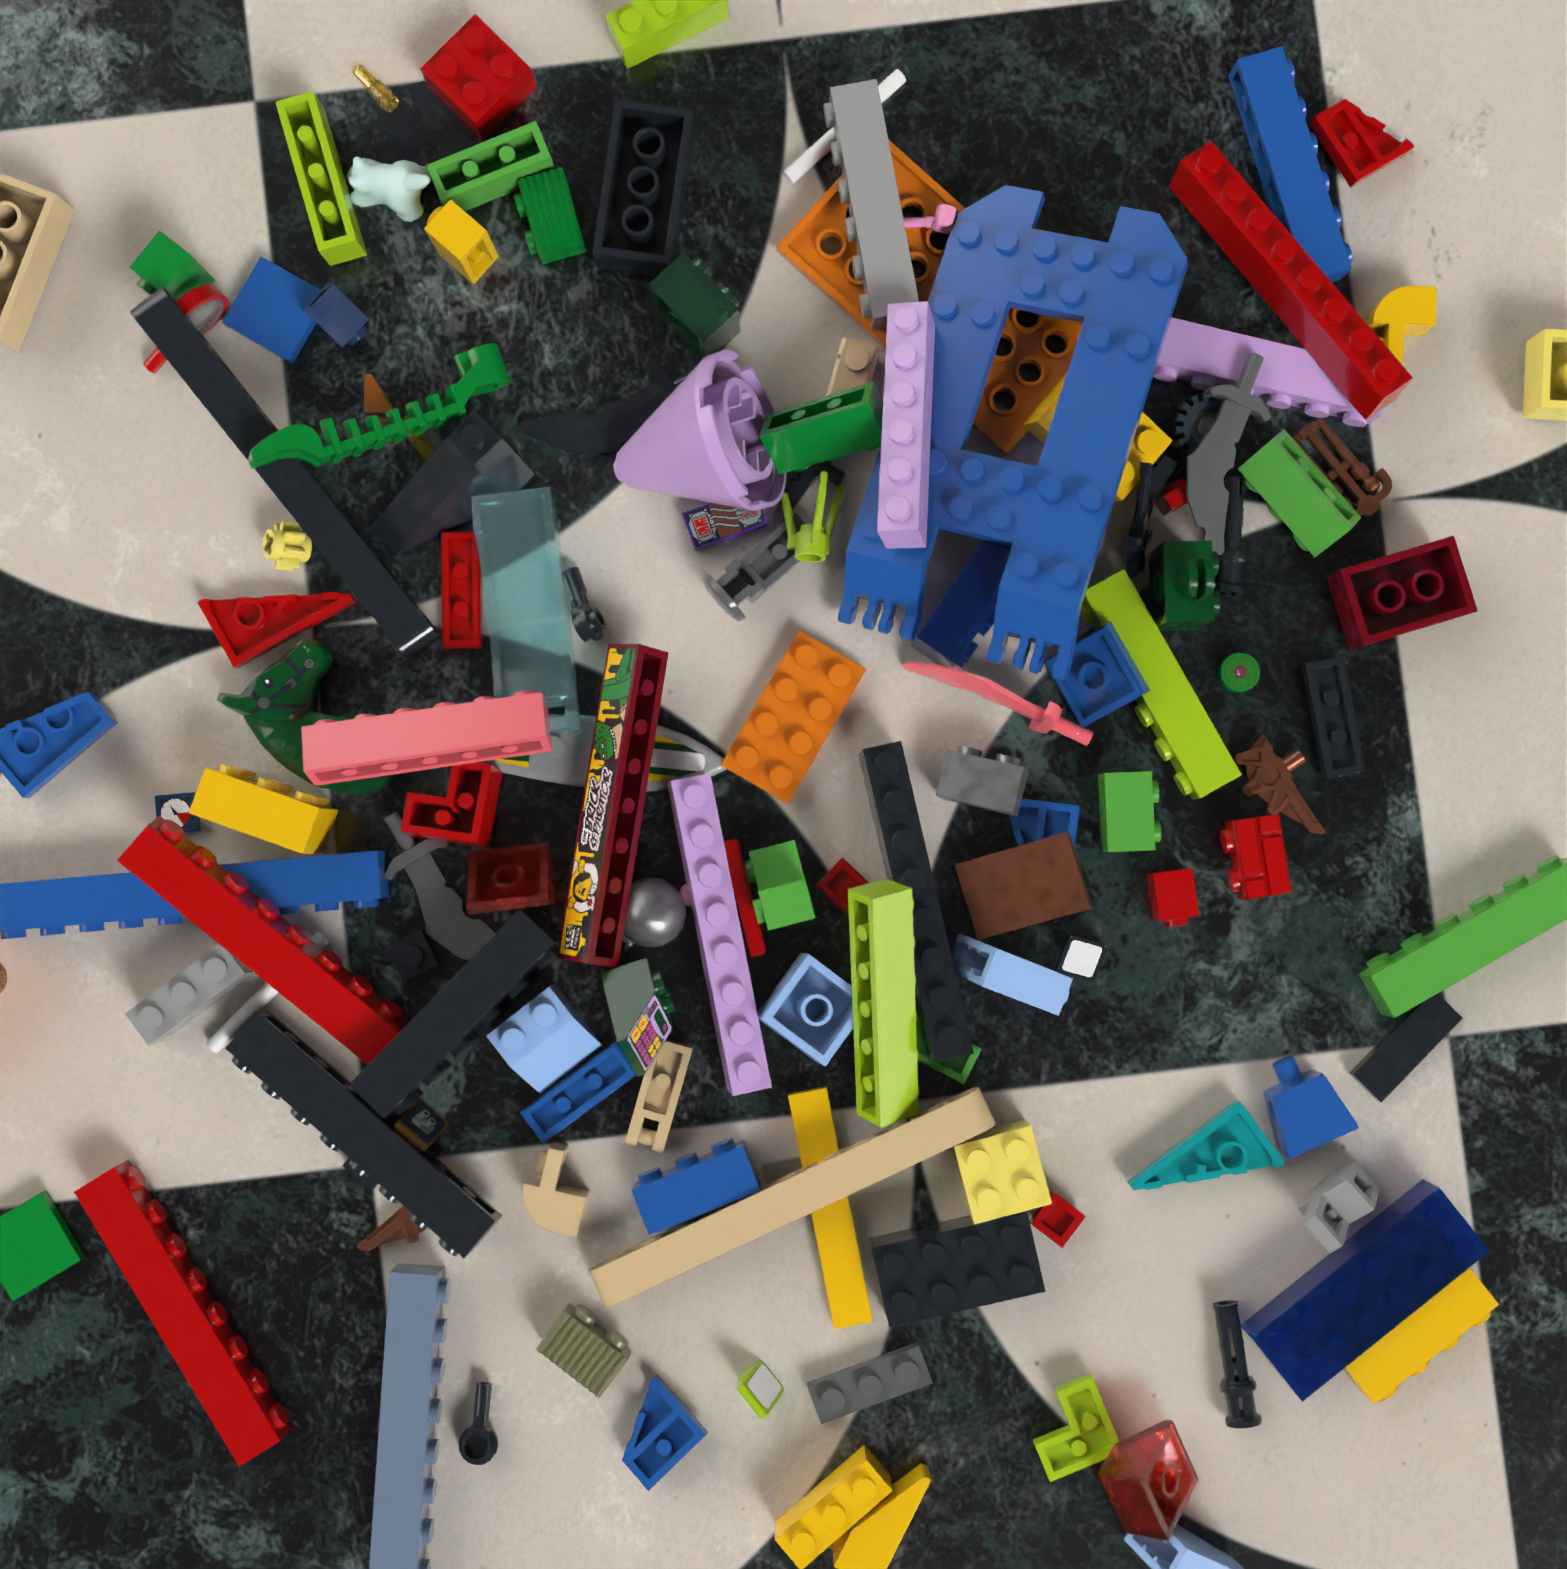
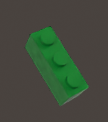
[759,381,883,475]

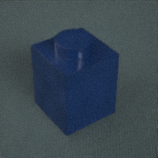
[302,282,369,347]

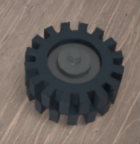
[1162,393,1240,465]

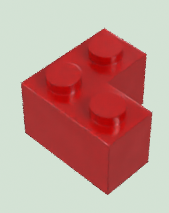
[400,762,503,848]

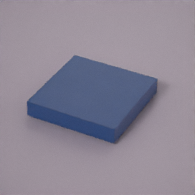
[222,257,321,364]
[1044,622,1150,727]

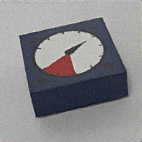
[155,792,201,833]

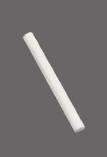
[783,69,906,184]
[206,931,329,1053]

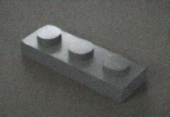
[807,1342,933,1424]

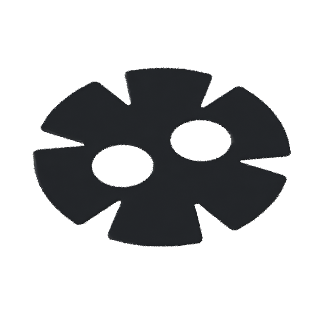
[374,81,479,193]

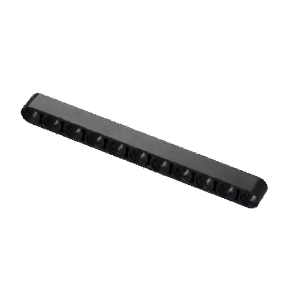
[130,287,440,659]

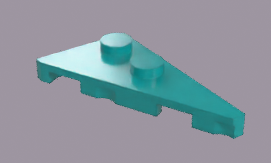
[1127,1099,1286,1191]

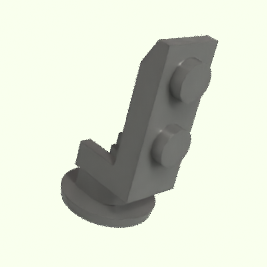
[703,513,806,621]

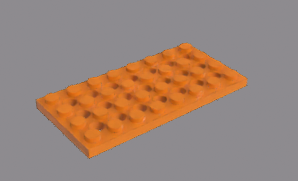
[776,139,1083,457]

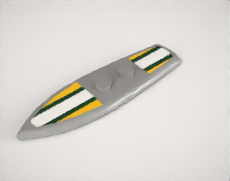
[479,714,727,792]

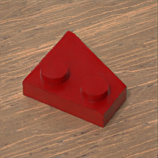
[1308,99,1415,188]

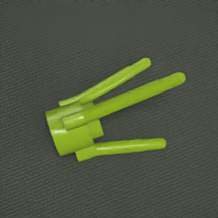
[781,471,845,563]

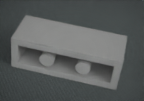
[125,944,254,1046]

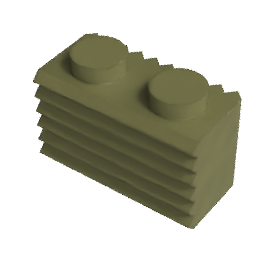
[536,1303,631,1398]

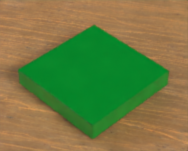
[0,1190,86,1302]

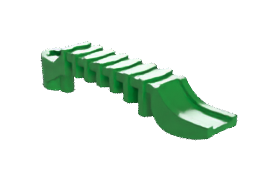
[248,343,510,470]

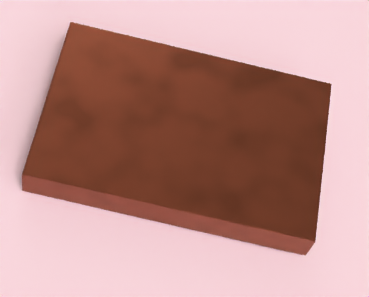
[955,831,1092,940]

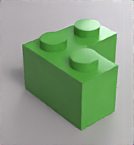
[743,840,815,931]

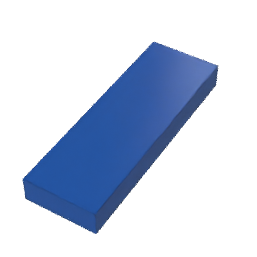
[520,1041,636,1144]

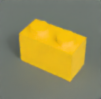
[424,199,499,285]

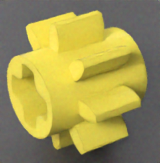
[262,521,312,571]

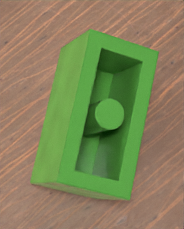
[1098,771,1161,852]

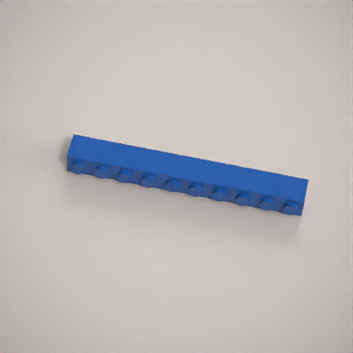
[0,851,389,939]

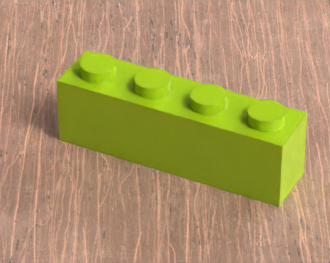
[275,91,367,266]

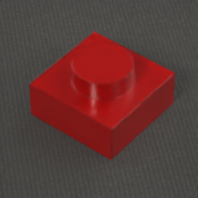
[1156,477,1188,516]
[1030,1190,1086,1248]

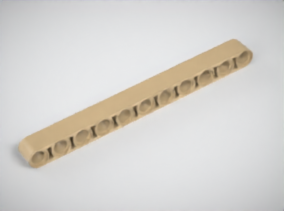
[589,1087,996,1308]

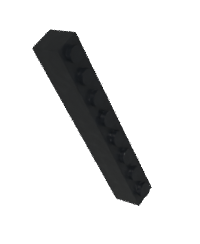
[858,741,974,1063]
[225,1010,503,1258]

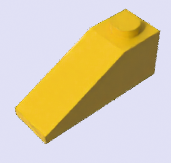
[830,1463,931,1569]

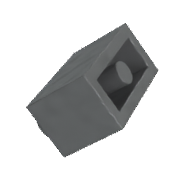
[936,746,1028,817]

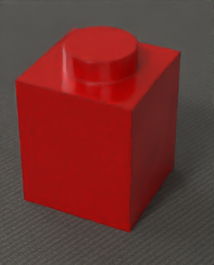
[1146,868,1199,927]

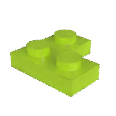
[1033,1373,1124,1482]

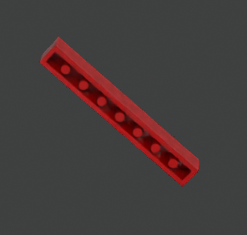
[1169,141,1413,421]
[117,816,408,1065]
[74,1160,291,1466]

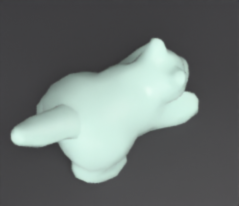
[347,157,431,222]

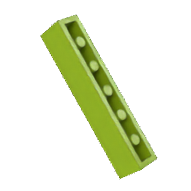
[1080,569,1242,799]
[848,879,919,1128]

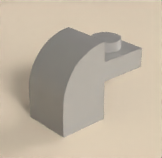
[1298,1159,1380,1253]

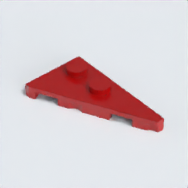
[197,592,357,669]

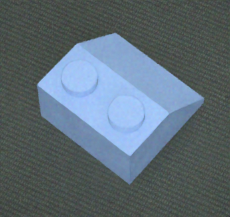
[486,983,603,1094]

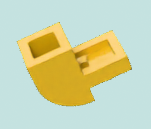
[1364,286,1437,364]

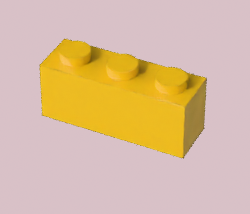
[775,1444,893,1569]

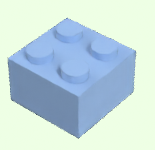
[757,953,853,1067]

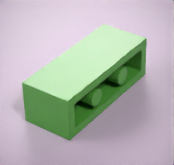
[426,121,555,211]
[1238,429,1361,557]

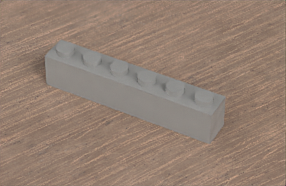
[823,79,919,330]

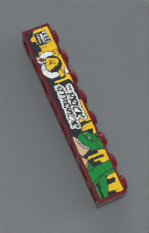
[557,644,669,967]

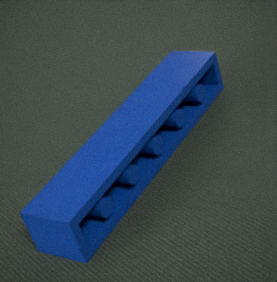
[1228,46,1353,283]

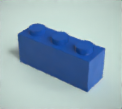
[631,1138,761,1235]

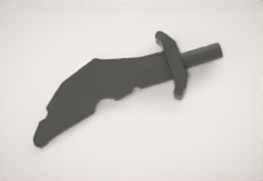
[1186,353,1271,555]
[384,811,496,960]

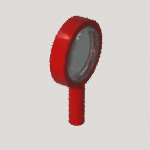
[143,284,228,374]

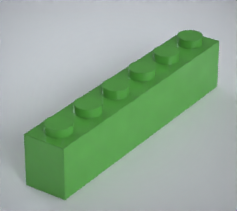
[1358,855,1567,1018]

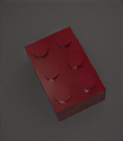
[1326,535,1478,651]

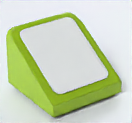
[737,1360,784,1419]

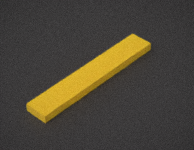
[788,1086,873,1329]

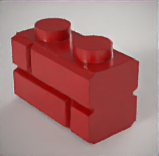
[1220,814,1292,899]

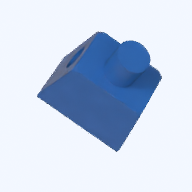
[1263,1056,1359,1159]

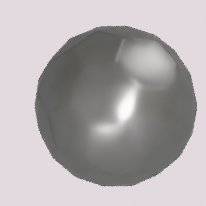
[623,877,686,947]

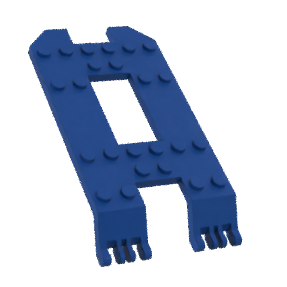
[838,185,1188,681]

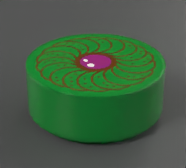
[1218,653,1260,693]

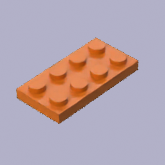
[721,630,866,804]

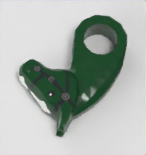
[217,639,398,795]

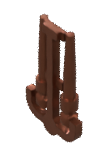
[1292,418,1392,517]

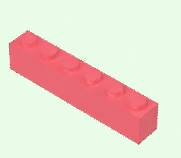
[301,690,553,786]

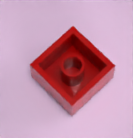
[420,14,537,141]

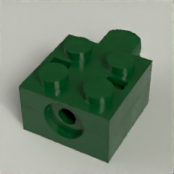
[1148,540,1220,631]

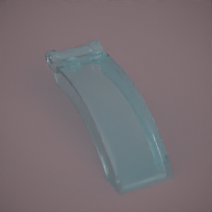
[471,487,581,734]

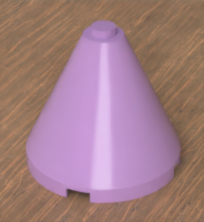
[614,350,787,511]

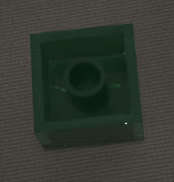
[649,252,740,359]

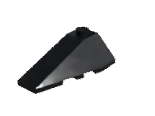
[370,410,536,556]

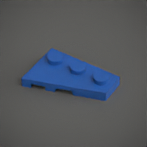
[0,692,118,798]

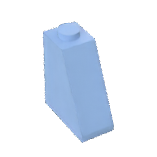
[951,933,1073,1016]
[1124,1505,1244,1569]

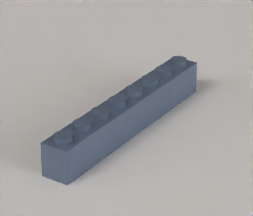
[369,1263,450,1569]

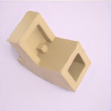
[523,1142,590,1237]

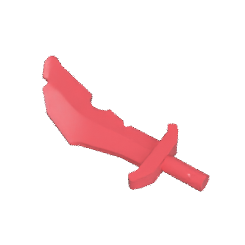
[903,662,1093,746]

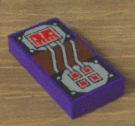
[682,503,768,551]

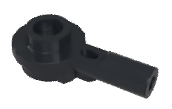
[564,567,606,642]
[458,1382,499,1465]

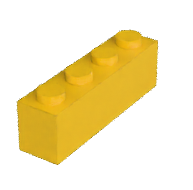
[1332,1258,1499,1404]

